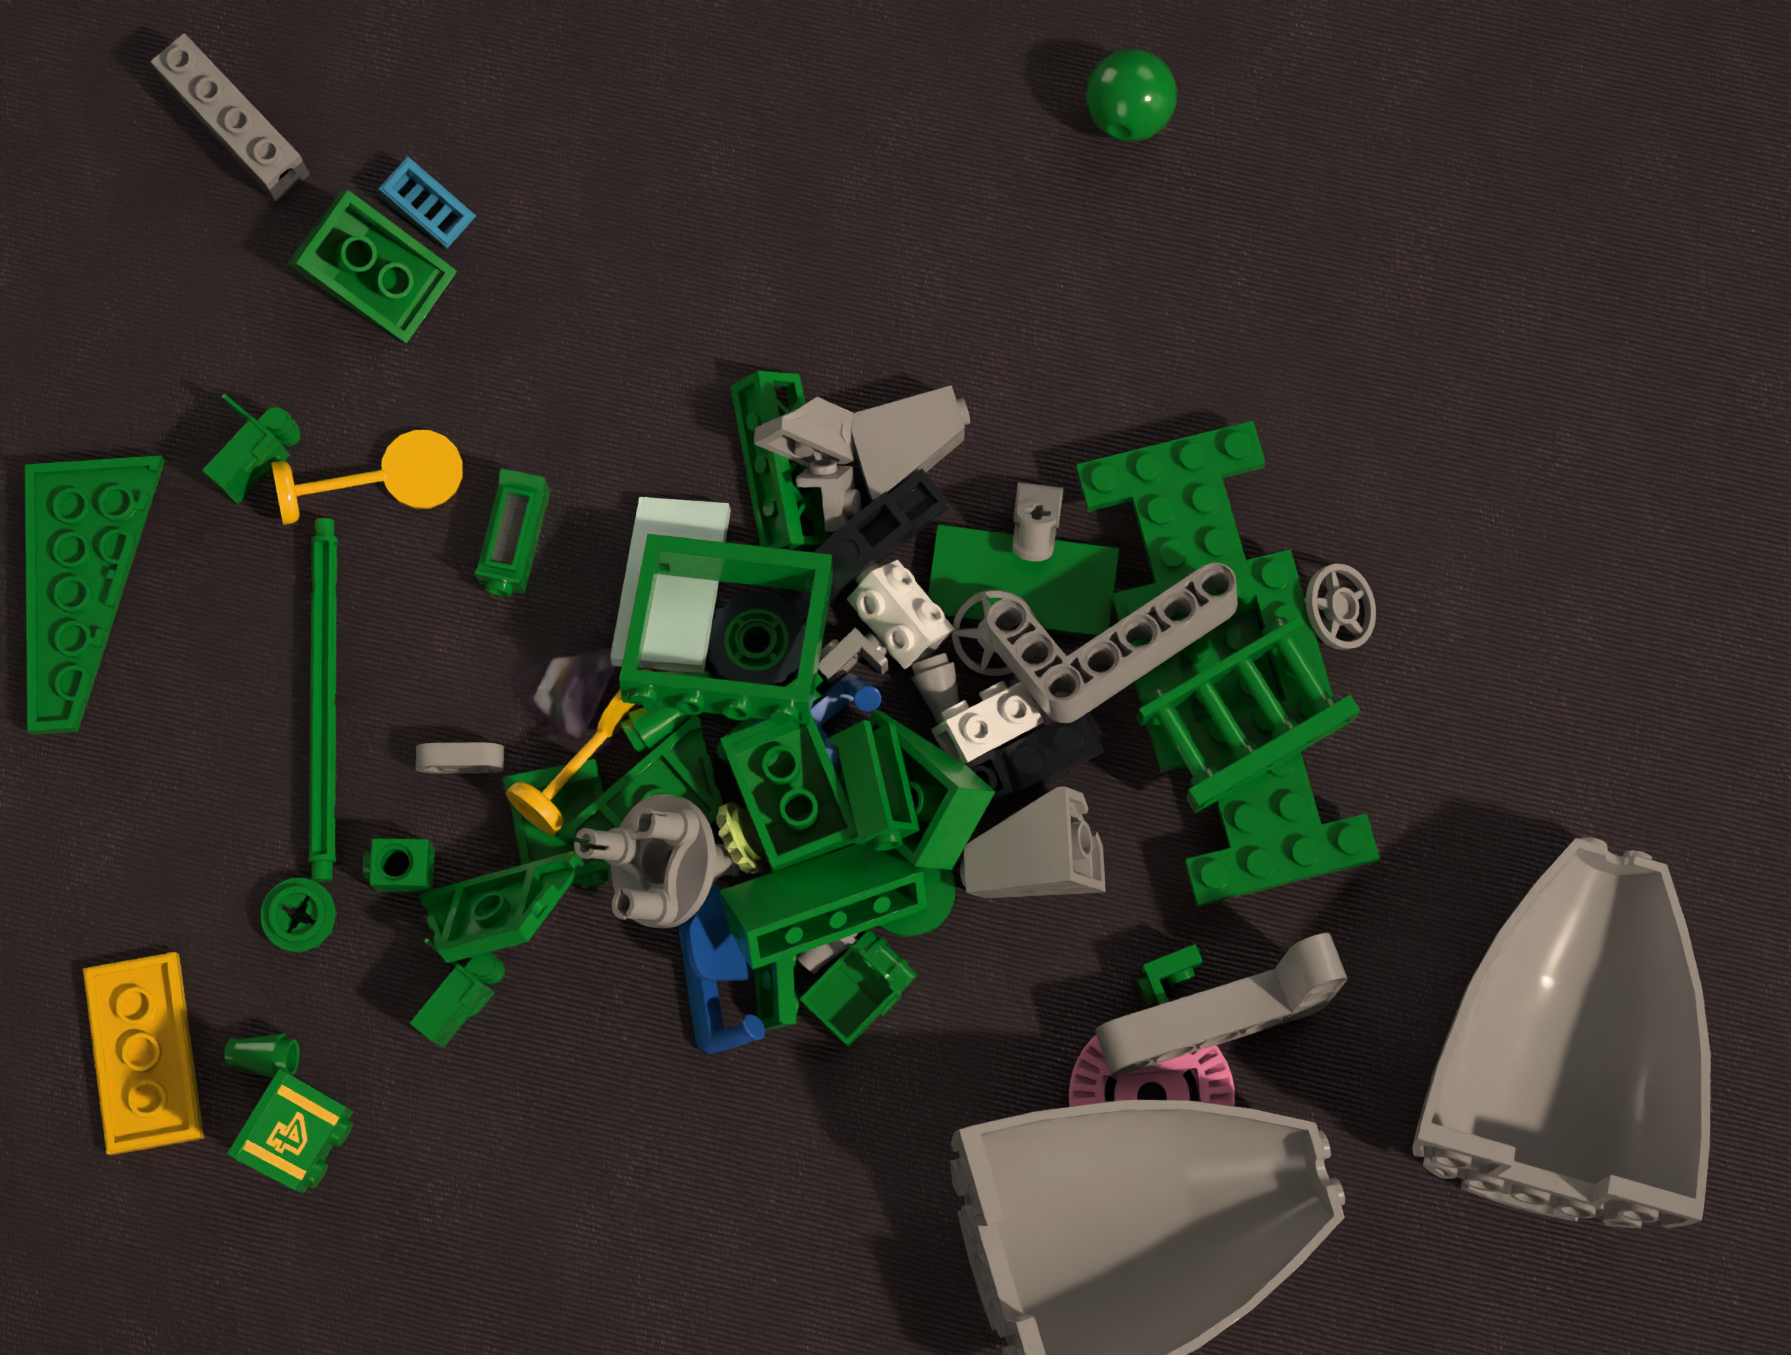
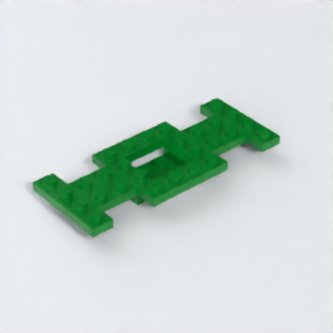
[1076,421,1380,907]

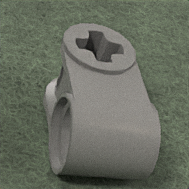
[1012,482,1063,561]

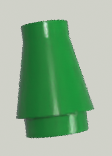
[621,706,693,754]
[225,1033,299,1079]

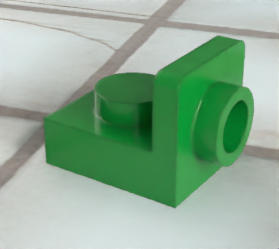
[1137,944,1203,1007]

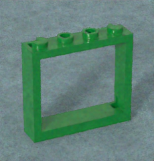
[619,534,833,726]

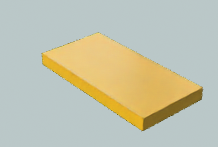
[83,952,204,1155]

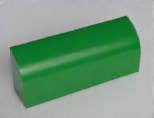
[719,844,928,969]

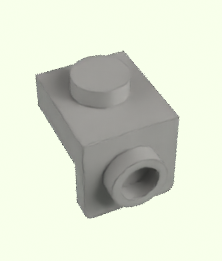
[796,459,861,532]
[817,628,888,688]

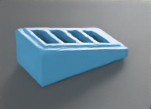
[377,157,476,250]

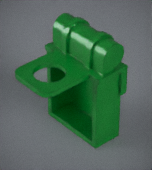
[202,393,301,505]
[800,929,918,1048]
[409,937,505,1048]

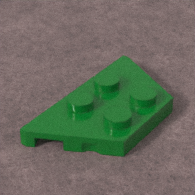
[560,715,723,843]
[420,850,584,963]

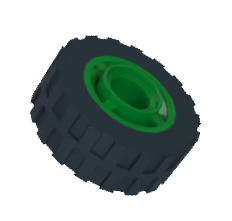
[708,591,806,687]

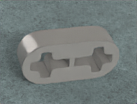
[415,742,504,774]

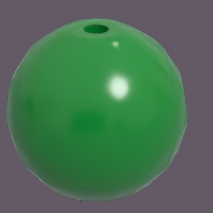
[1085,49,1178,142]

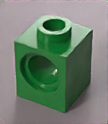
[363,839,435,893]

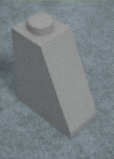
[851,385,971,503]

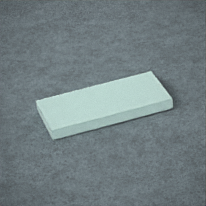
[610,497,731,673]

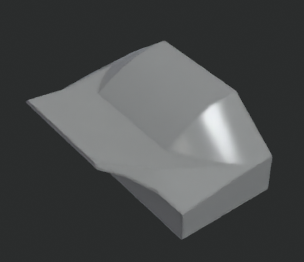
[754,397,855,467]

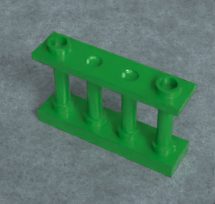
[1136,615,1361,814]

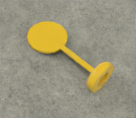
[271,430,462,525]
[506,668,652,836]

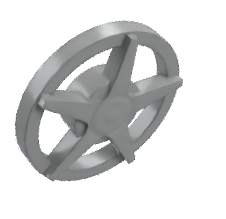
[1304,564,1376,650]
[952,589,1037,676]

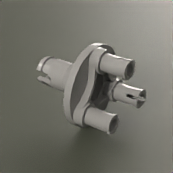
[574,794,740,928]

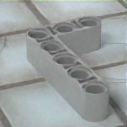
[987,563,1238,723]
[1095,933,1348,1076]

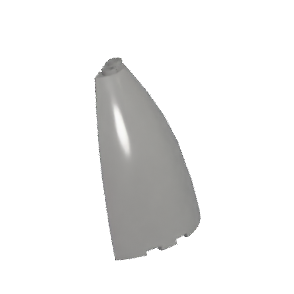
[1412,837,1711,1229]
[950,1100,1345,1355]

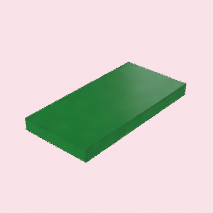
[928,525,1119,639]

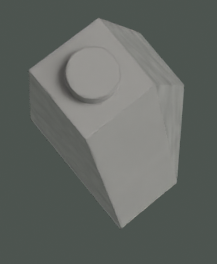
[960,786,1106,898]

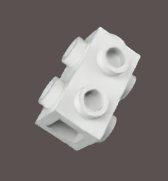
[847,560,955,669]
[931,680,1044,764]

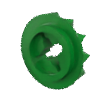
[261,878,337,953]

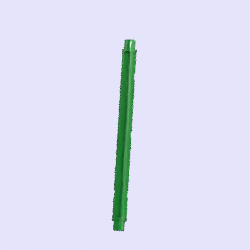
[308,518,338,882]

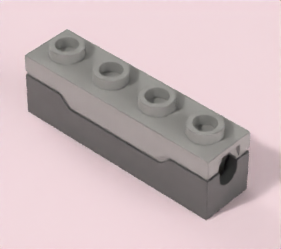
[150,33,310,203]

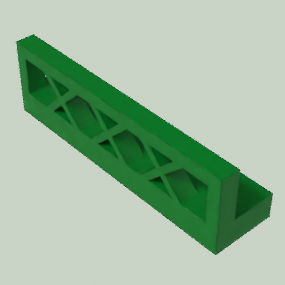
[730,371,831,550]

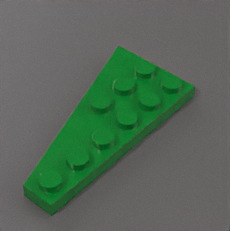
[25,456,165,735]

